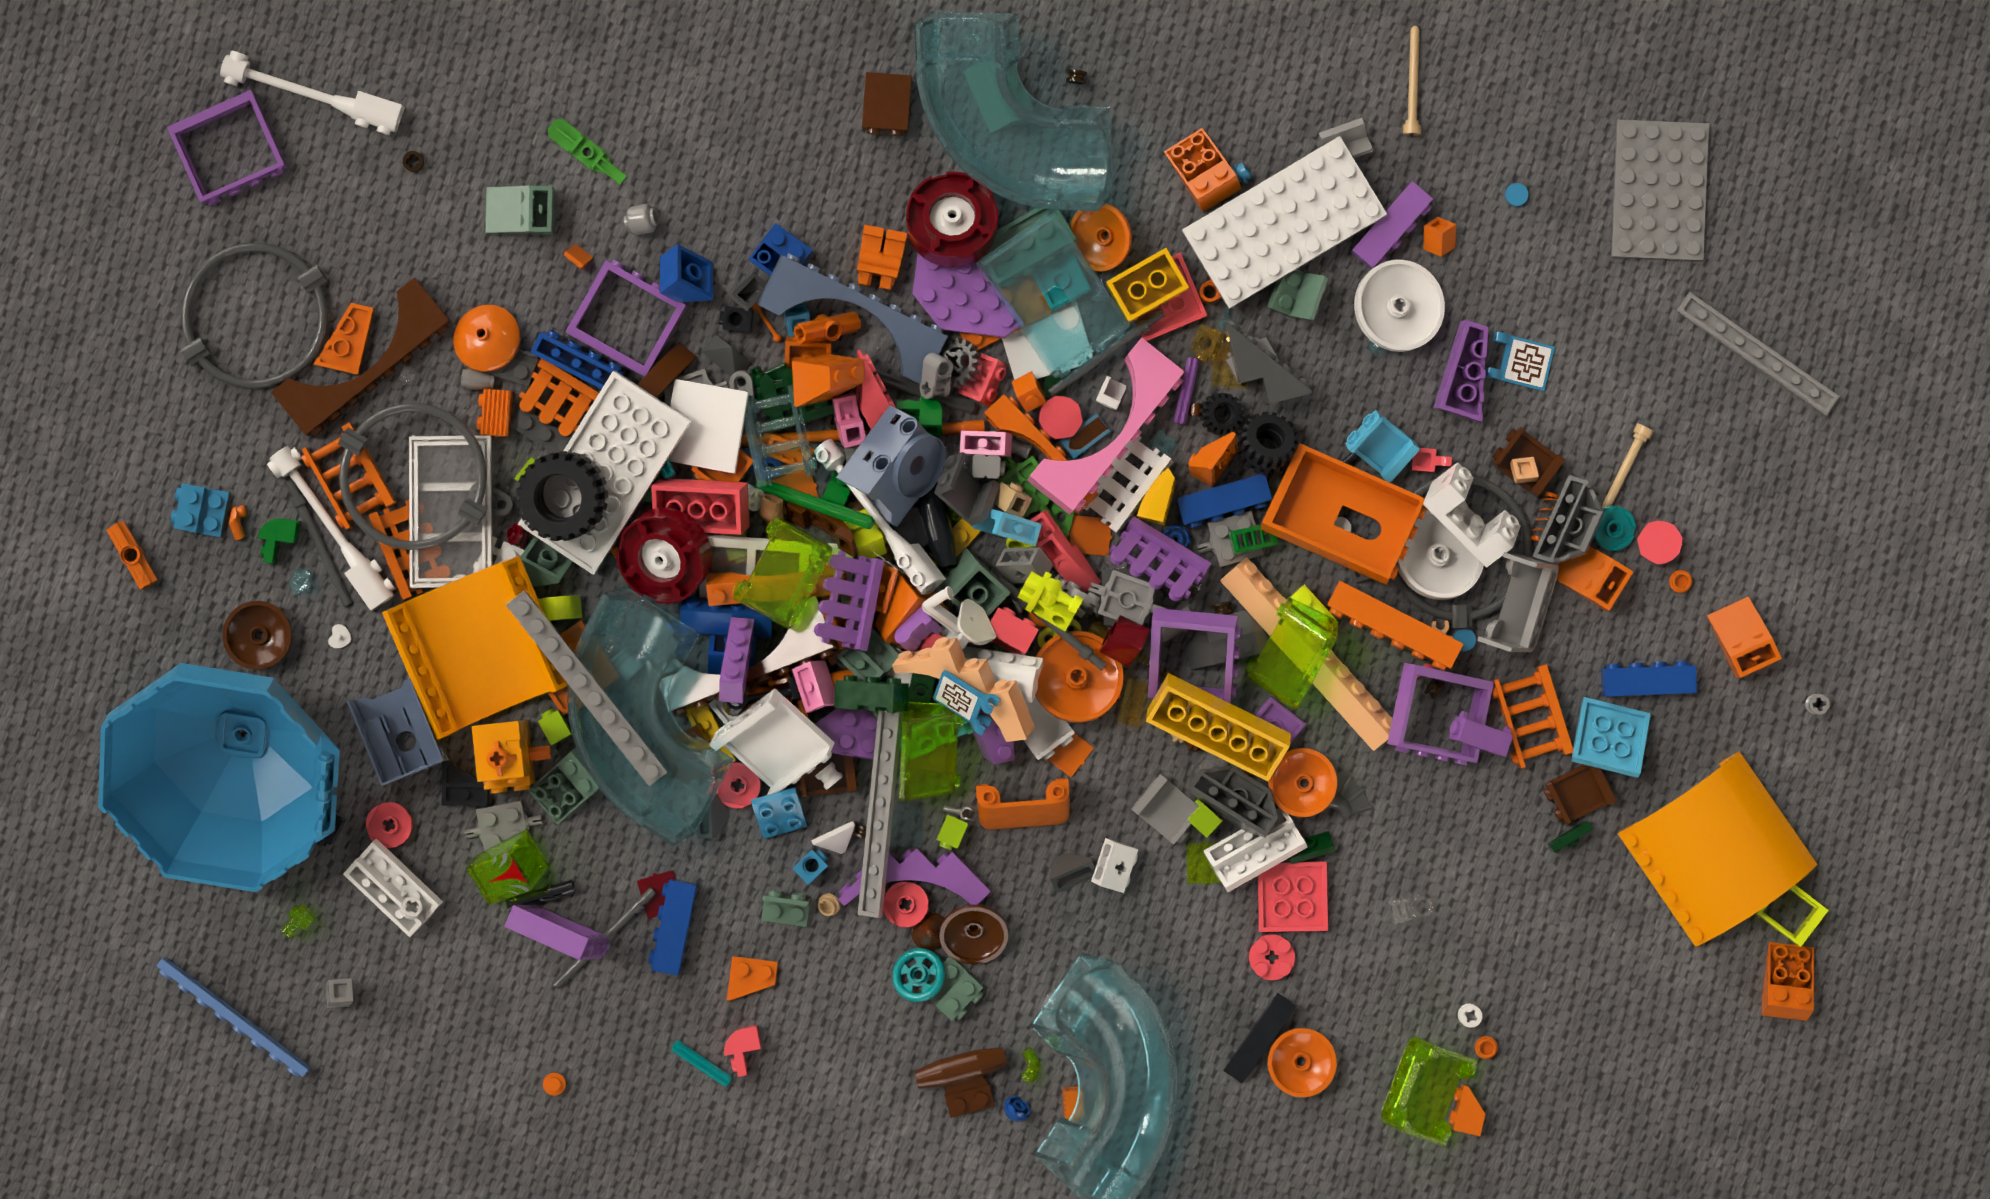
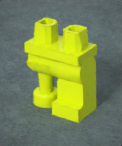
[1017,571,1083,631]

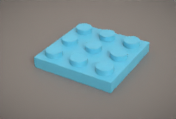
[1571,697,1651,778]

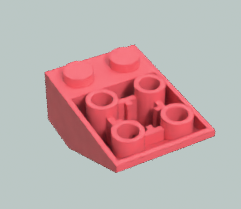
[856,349,896,430]

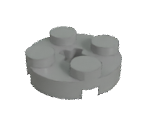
[1062,581,1101,617]

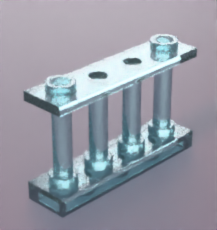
[744,385,817,487]

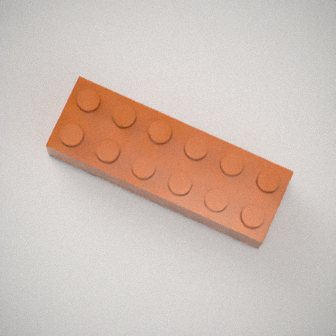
[1326,581,1463,671]

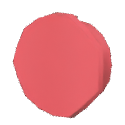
[1038,396,1083,439]
[1637,520,1683,565]

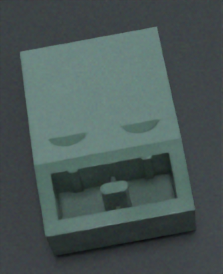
[485,185,556,235]
[528,743,612,825]

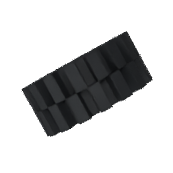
[1199,393,1244,434]

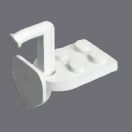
[922,586,996,650]

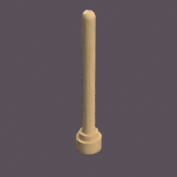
[1403,26,1421,136]
[1601,423,1654,508]

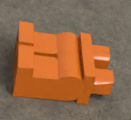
[857,224,908,291]

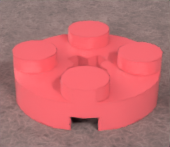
[715,762,761,808]
[366,802,413,848]
[883,881,929,928]
[1249,934,1295,980]

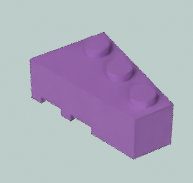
[969,708,1015,764]

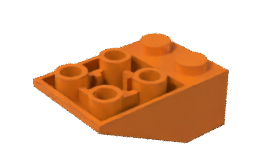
[1164,128,1242,213]
[1556,546,1633,611]
[1706,596,1782,678]
[1762,942,1814,1021]

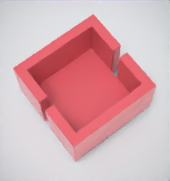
[990,607,1039,655]

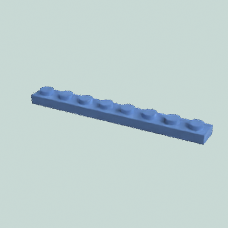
[156,957,311,1077]

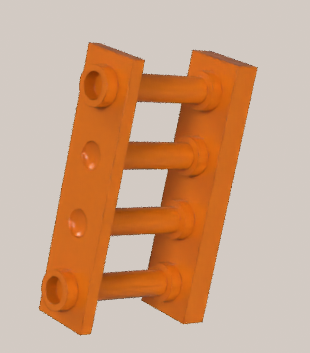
[301,422,397,530]
[1491,664,1573,768]

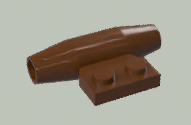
[914,1047,1007,1118]

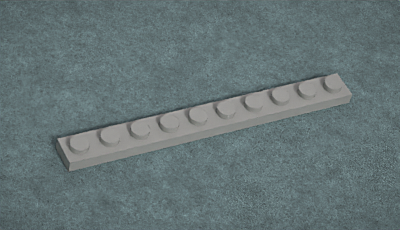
[506,590,668,786]
[858,711,903,918]

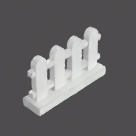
[1085,436,1174,535]

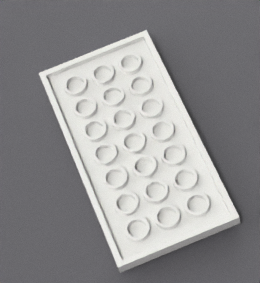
[1182,136,1387,309]
[518,371,691,575]

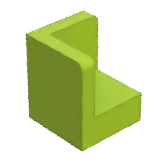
[1188,799,1222,838]

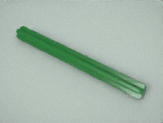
[755,478,875,529]

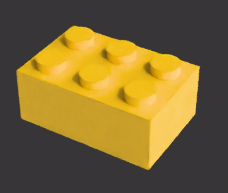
[1105,248,1189,324]

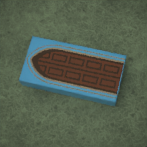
[1060,413,1110,459]

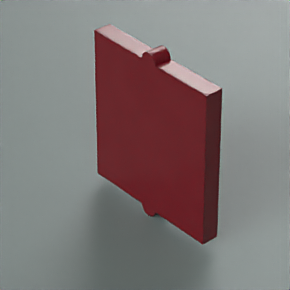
[637,870,675,919]

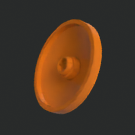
[1035,631,1123,723]

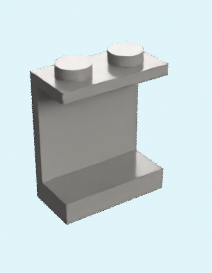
[1131,774,1199,845]

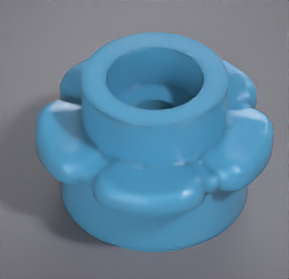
[1234,162,1252,184]

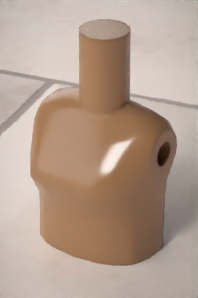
[758,494,784,538]

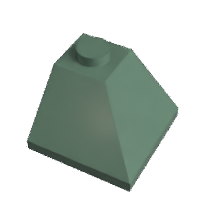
[520,536,573,587]

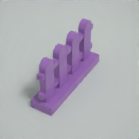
[1109,516,1212,601]
[814,551,884,651]

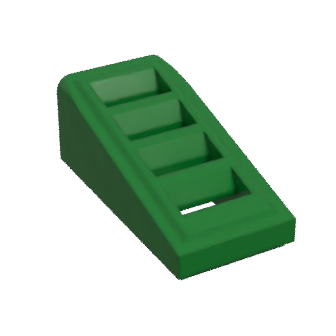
[1228,525,1278,554]

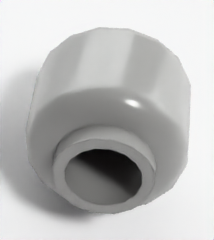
[624,203,660,236]

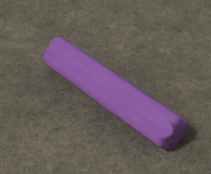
[1174,357,1199,425]

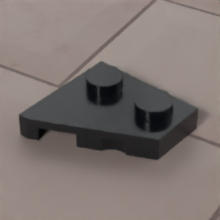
[441,761,489,806]

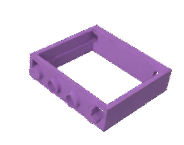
[167,90,288,206]
[566,260,687,377]
[1148,608,1241,703]
[1387,663,1494,765]
[504,905,610,960]

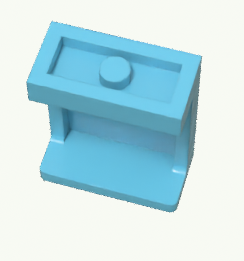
[1345,410,1420,483]
[972,509,1042,546]

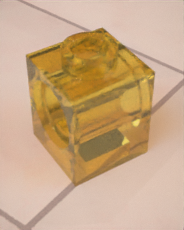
[1190,324,1225,362]

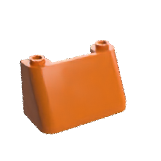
[976,778,1070,830]

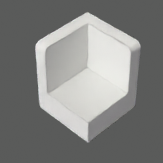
[1095,376,1126,411]

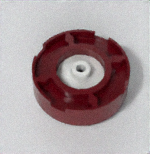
[906,171,998,267]
[616,508,712,604]

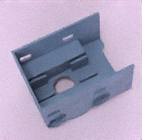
[836,405,947,527]
[347,676,450,786]

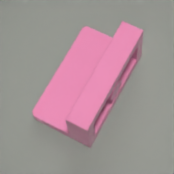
[792,661,835,713]

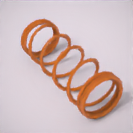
[1531,491,1560,541]

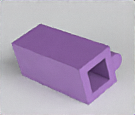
[1449,711,1513,757]

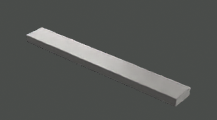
[1676,292,1840,416]

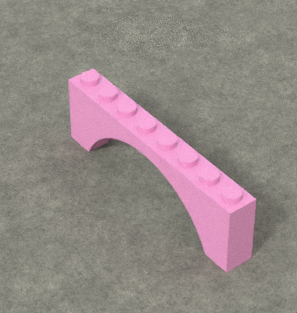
[1027,337,1185,515]

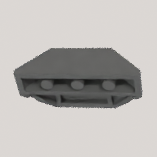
[1532,475,1604,565]
[1186,610,1280,670]
[1188,766,1278,838]

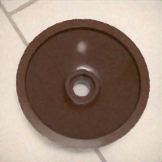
[222,601,292,670]
[939,905,1008,964]

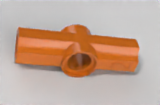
[794,311,861,344]
[106,520,158,590]

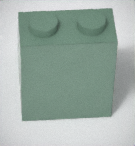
[939,548,1011,616]

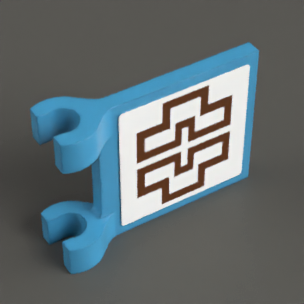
[1485,332,1555,391]
[933,669,1000,735]

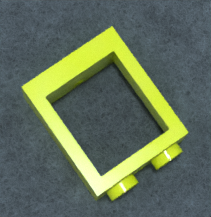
[1755,885,1829,947]

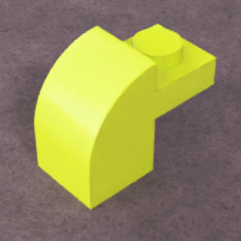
[538,595,582,621]

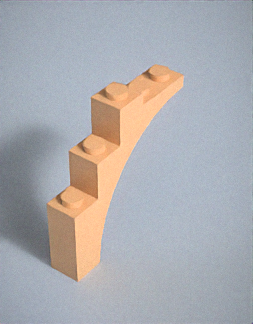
[892,637,1035,742]

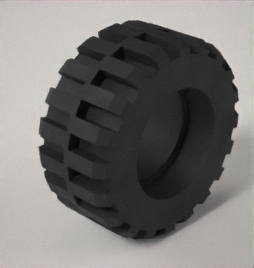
[516,451,609,541]

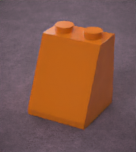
[792,354,865,407]
[875,571,948,649]

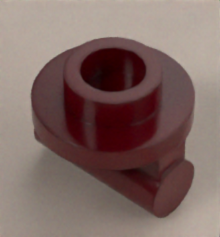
[506,523,530,549]

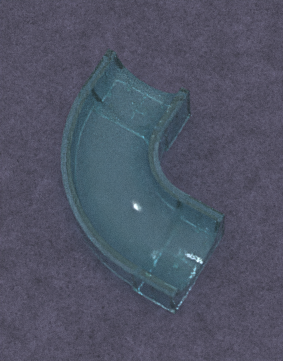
[914,11,1113,211]
[567,586,734,846]
[1031,952,1177,1199]

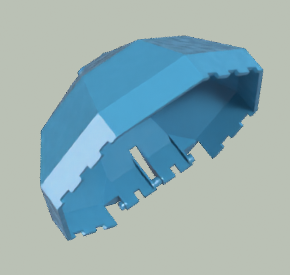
[98,663,340,892]

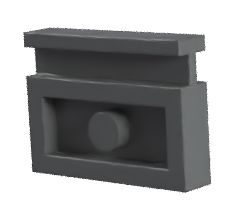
[485,349,539,387]

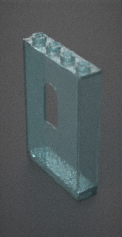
[975,211,1130,379]

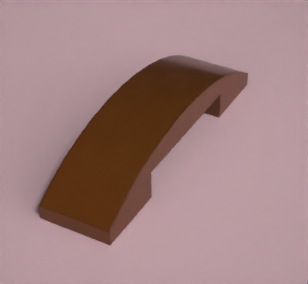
[638,342,697,398]
[785,502,858,558]

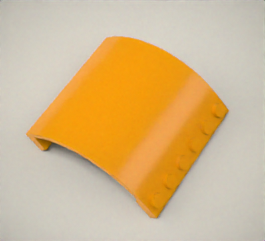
[382,555,569,740]
[1618,751,1818,947]

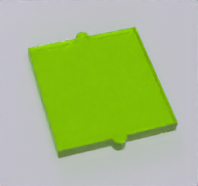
[1186,841,1221,885]

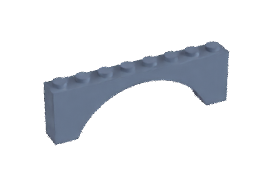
[757,253,948,384]

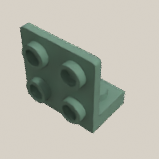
[1267,269,1328,321]
[761,890,811,927]

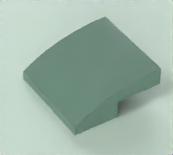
[836,628,899,680]

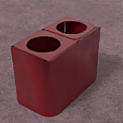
[1099,615,1149,667]

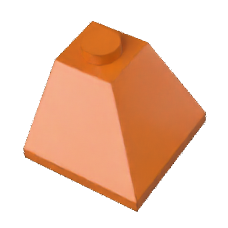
[1188,432,1237,488]

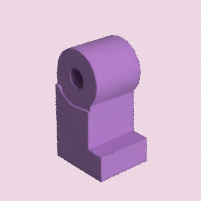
[894,606,942,651]

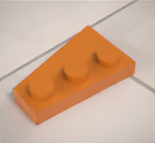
[313,303,375,375]

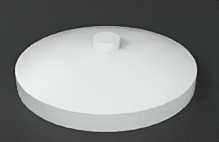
[1354,260,1445,352]
[1396,510,1484,600]

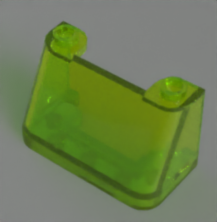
[733,516,832,629]
[1245,597,1338,710]
[899,702,963,801]
[1381,1037,1478,1146]

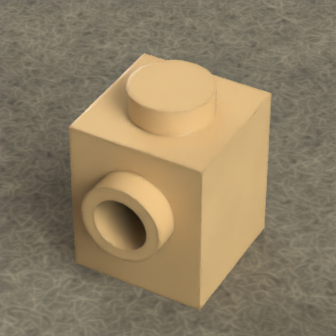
[994,482,1032,518]

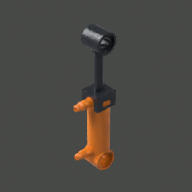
[723,669,859,718]

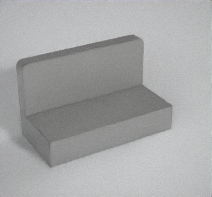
[1319,118,1373,159]

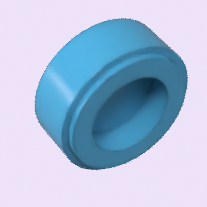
[1505,183,1528,207]
[1453,628,1476,651]

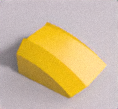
[1137,468,1176,526]

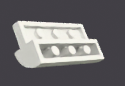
[962,646,1043,703]
[1204,808,1307,892]
[343,839,443,937]

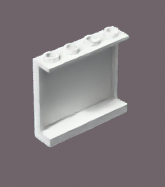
[709,689,835,795]

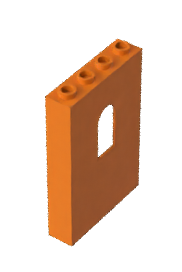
[1261,443,1427,585]

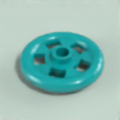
[892,948,945,1002]

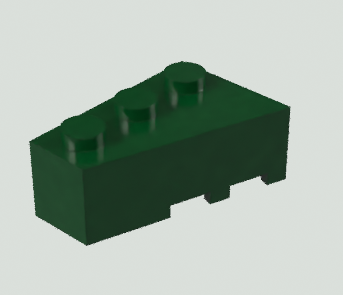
[834,675,909,713]

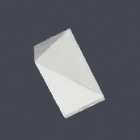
[811,820,856,854]

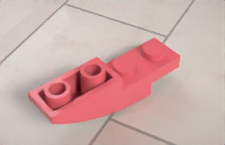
[1030,509,1101,593]

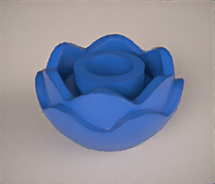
[1163,525,1191,548]
[1004,1096,1031,1122]

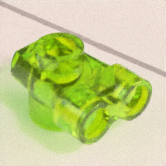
[280,904,315,938]

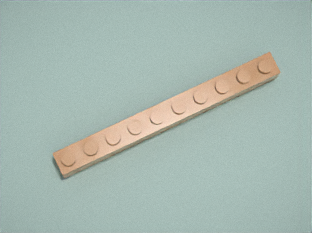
[1220,557,1393,751]

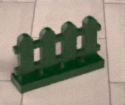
[756,368,853,433]

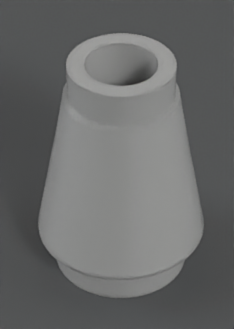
[460,368,494,390]

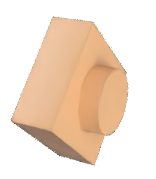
[1510,457,1539,483]

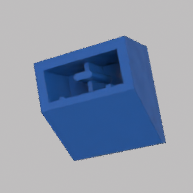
[748,223,813,276]

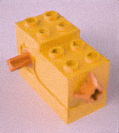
[472,720,551,793]

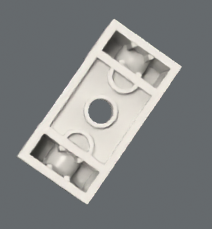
[1423,462,1521,568]

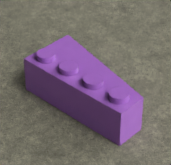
[1433,320,1488,422]

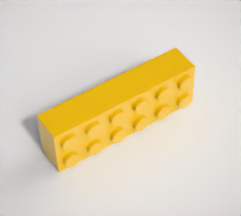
[1146,673,1291,781]

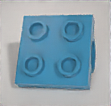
[751,787,807,839]

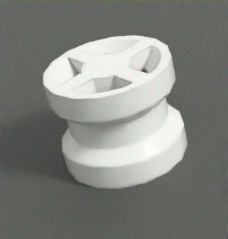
[748,484,765,511]
[815,762,844,790]
[1458,1003,1482,1028]

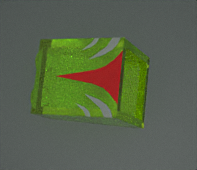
[466,829,550,905]

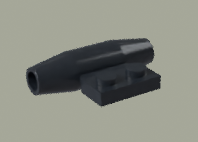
[889,483,957,569]

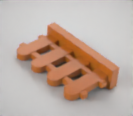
[519,358,599,437]
[368,500,451,601]

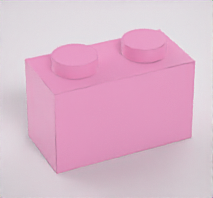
[960,431,1012,457]

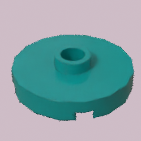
[1593,506,1636,551]

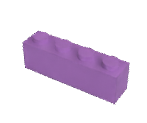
[1351,181,1433,270]
[719,617,754,703]

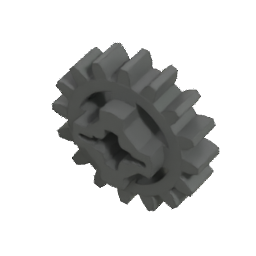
[939,338,983,389]

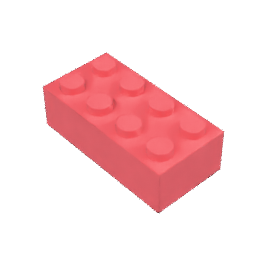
[651,478,750,535]

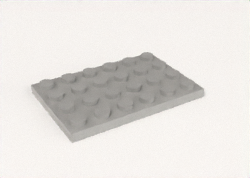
[1611,119,1709,261]

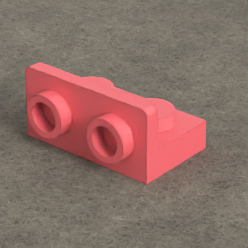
[958,353,1007,407]

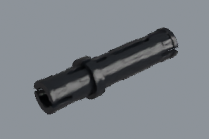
[505,879,576,912]

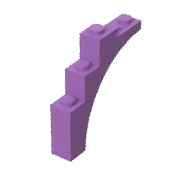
[838,848,991,906]

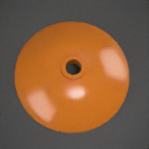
[1069,202,1132,271]
[453,305,521,372]
[1268,748,1338,817]
[1267,1028,1337,1097]

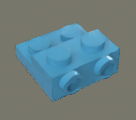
[170,483,230,537]

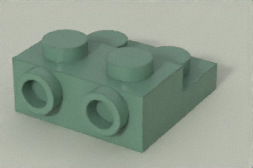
[919,956,984,1021]

